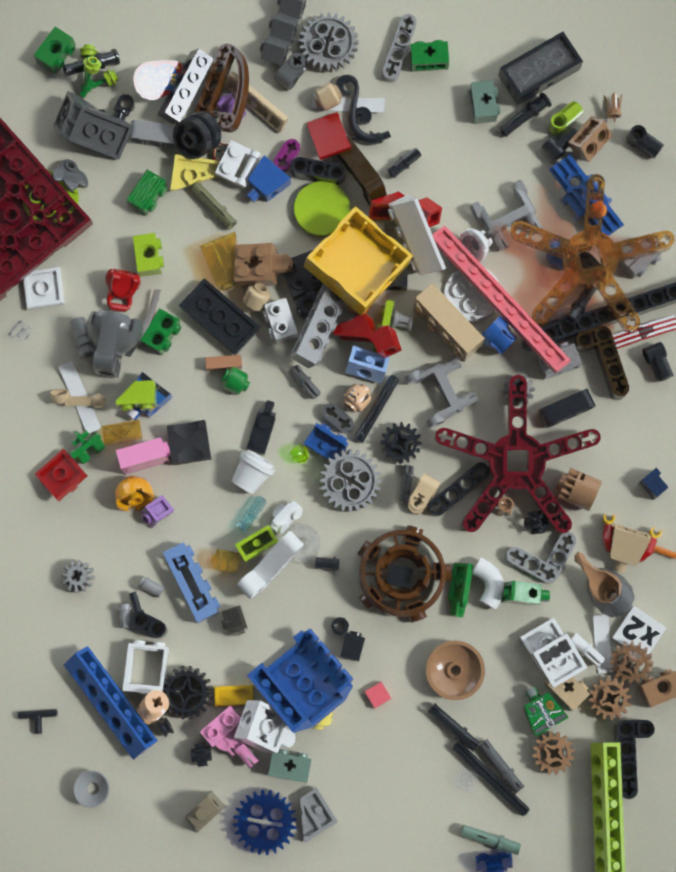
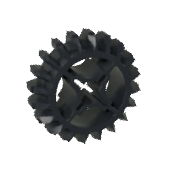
[163,666,213,719]

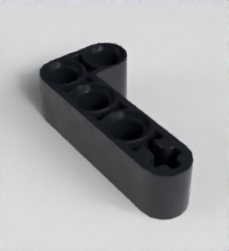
[614,720,655,799]

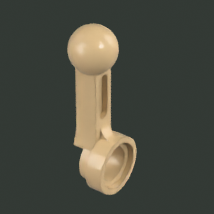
[50,389,106,408]

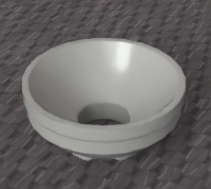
[73,771,110,808]

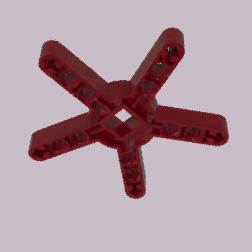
[434,374,601,533]

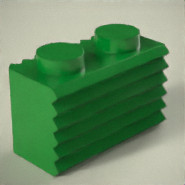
[126,169,168,215]

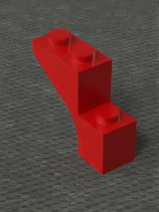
[368,191,442,227]
[333,313,402,358]

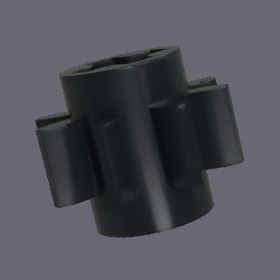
[524,511,548,535]
[190,742,212,767]

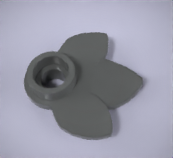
[53,159,88,192]

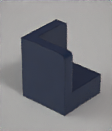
[639,467,668,500]

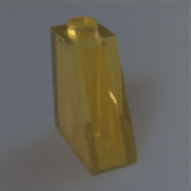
[200,232,237,291]

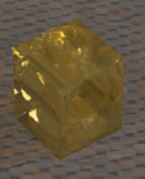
[210,549,241,574]

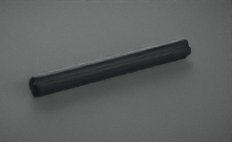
[452,741,530,816]

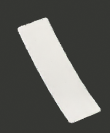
[593,615,613,674]

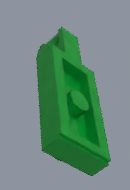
[448,562,473,618]

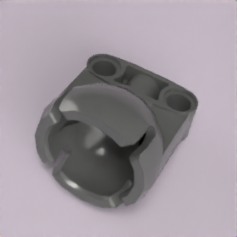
[87,311,143,378]

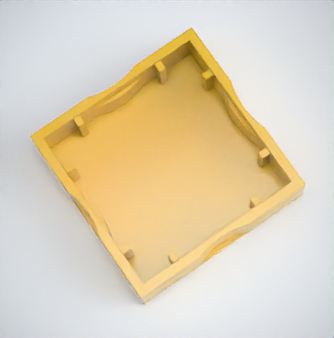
[303,206,413,316]

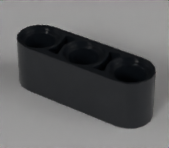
[291,157,345,186]
[538,389,596,428]

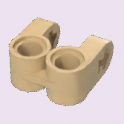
[408,473,441,515]

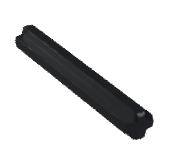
[354,375,399,443]

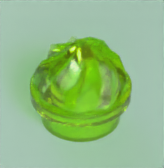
[289,444,309,464]

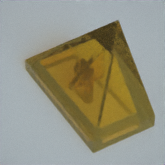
[102,420,143,445]

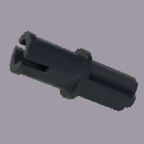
[387,148,421,179]

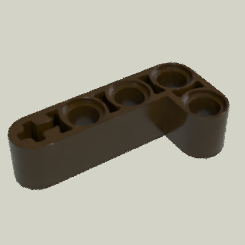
[336,135,387,206]
[574,326,629,400]

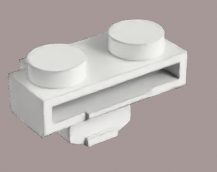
[270,500,303,535]

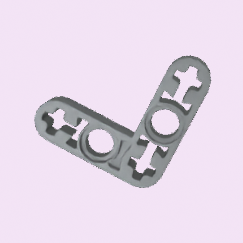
[506,532,576,584]

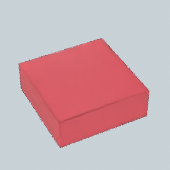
[365,681,392,708]

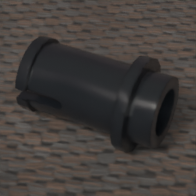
[315,556,340,572]

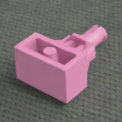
[200,706,259,769]

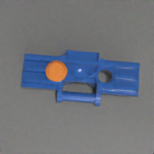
[549,154,624,240]

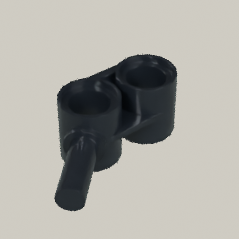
[129,592,168,639]

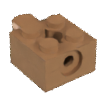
[234,243,293,287]

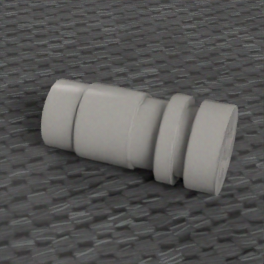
[70,317,96,358]

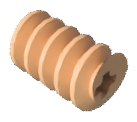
[136,690,169,724]

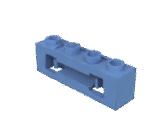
[163,542,220,623]

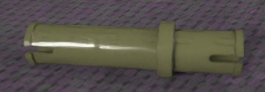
[191,182,237,230]

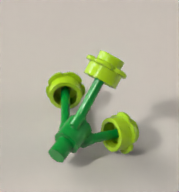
[79,44,118,98]

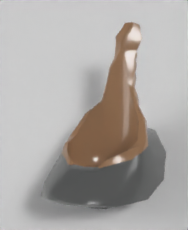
[574,552,635,618]

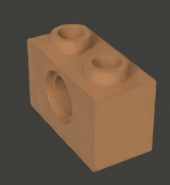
[638,669,676,708]

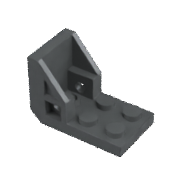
[53,91,134,160]

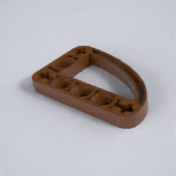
[194,43,249,133]

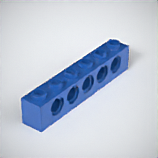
[63,646,158,760]

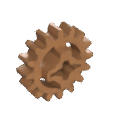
[610,640,653,684]
[587,677,631,720]
[532,732,575,775]

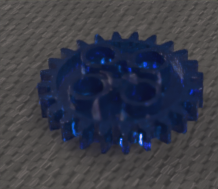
[233,789,297,855]

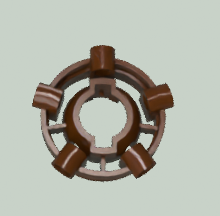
[357,525,451,623]

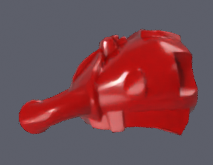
[105,269,141,312]

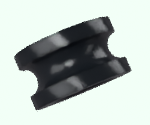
[331,617,349,635]
[158,717,174,737]

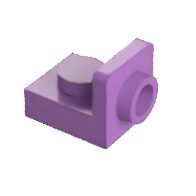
[217,93,246,118]
[141,495,174,528]

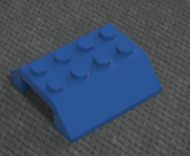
[247,629,353,733]

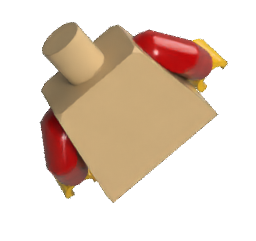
[602,514,662,573]

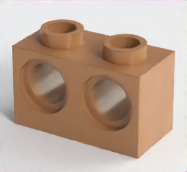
[568,116,612,162]

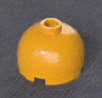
[115,475,155,511]

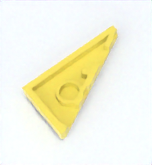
[170,154,240,191]

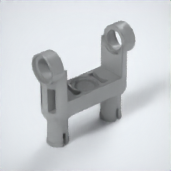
[470,180,543,251]
[405,357,479,428]

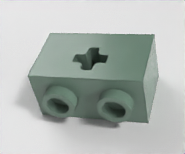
[470,80,500,124]
[268,749,312,783]

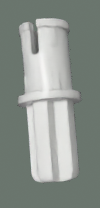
[571,633,605,667]

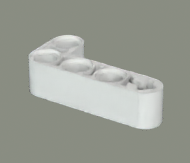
[237,531,304,599]

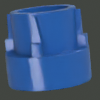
[482,316,518,355]

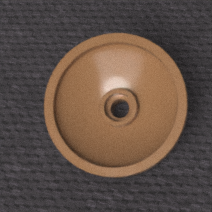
[426,641,485,700]

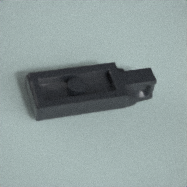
[246,400,276,455]

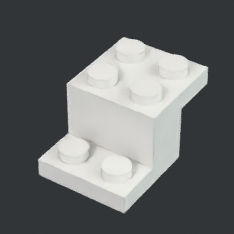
[520,618,588,688]

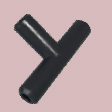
[17,709,58,734]

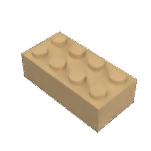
[414,283,485,361]

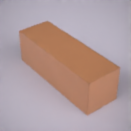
[205,355,242,371]

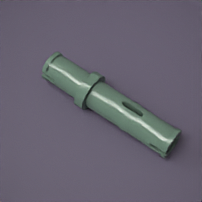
[460,825,521,855]

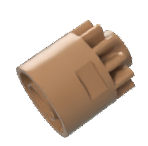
[556,468,602,511]

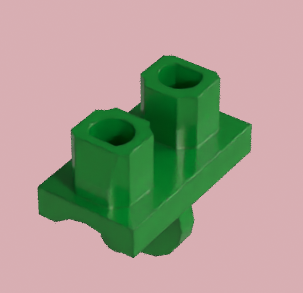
[70,430,105,464]

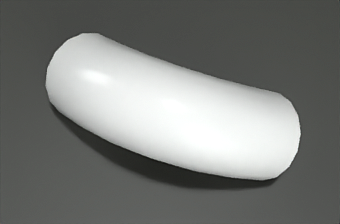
[472,557,504,610]

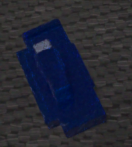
[475,851,513,872]

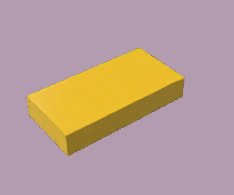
[214,685,254,707]

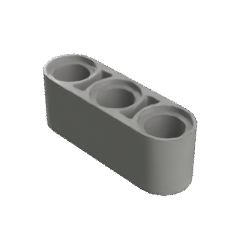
[128,120,177,149]

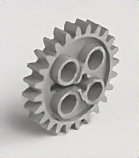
[299,12,359,72]
[318,449,381,512]

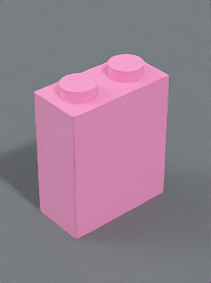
[116,437,171,474]

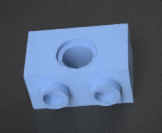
[345,346,390,384]

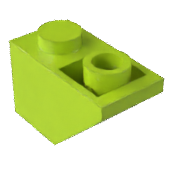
[116,380,157,411]

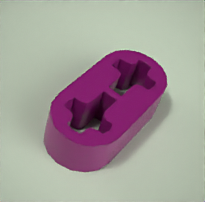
[274,139,300,173]

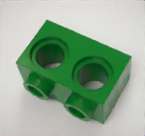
[140,308,182,355]

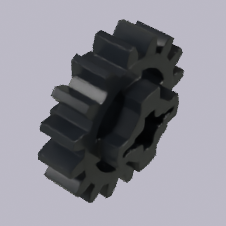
[380,422,422,464]

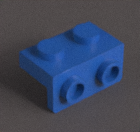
[304,423,348,460]

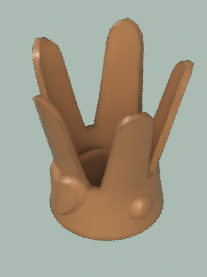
[603,93,623,122]
[495,497,514,516]

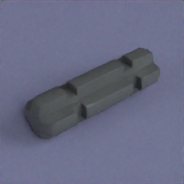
[399,465,414,503]

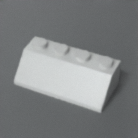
[388,195,446,275]

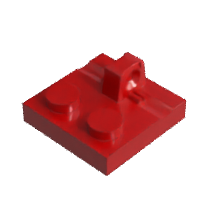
[35,449,88,501]

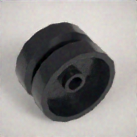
[173,111,222,159]

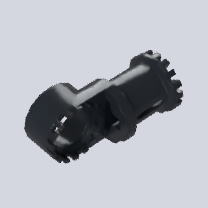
[113,94,135,121]

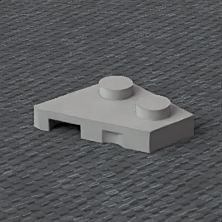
[300,787,338,843]

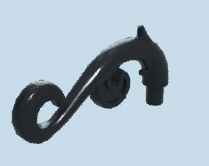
[336,74,391,145]

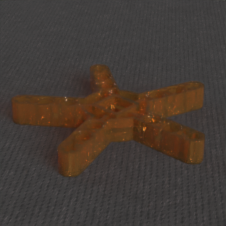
[511,174,675,333]

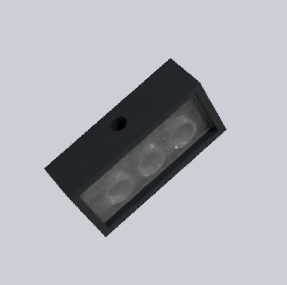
[498,31,583,106]

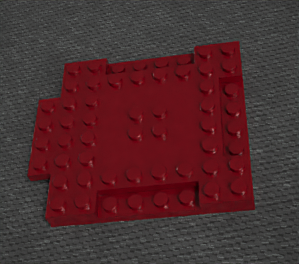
[0,117,93,301]

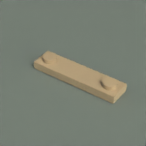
[225,71,288,133]

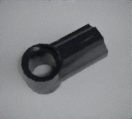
[627,125,664,159]
[541,126,577,162]
[642,342,674,382]

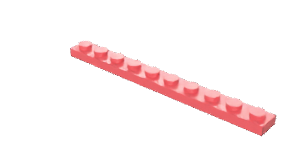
[432,225,571,374]

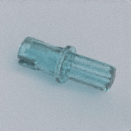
[236,496,267,533]

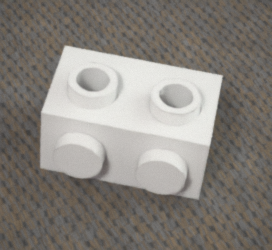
[262,298,298,344]

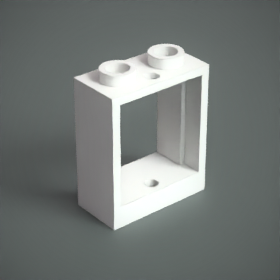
[123,640,169,693]

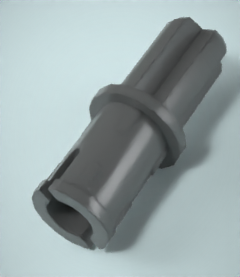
[289,365,321,399]

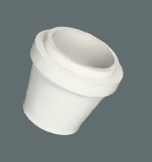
[232,450,275,494]

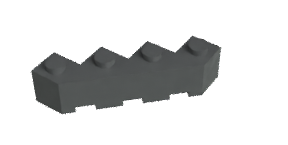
[260,0,307,66]

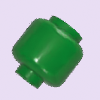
[220,367,250,395]

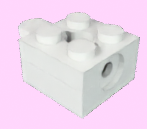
[234,700,296,753]

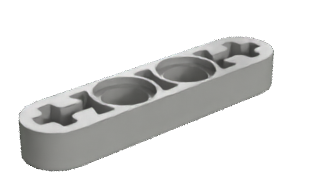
[383,14,417,82]

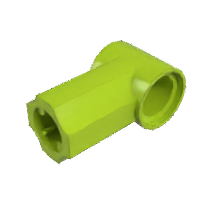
[548,100,584,135]

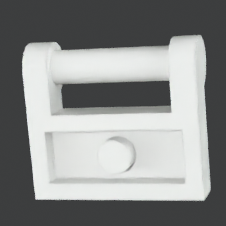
[215,140,261,188]

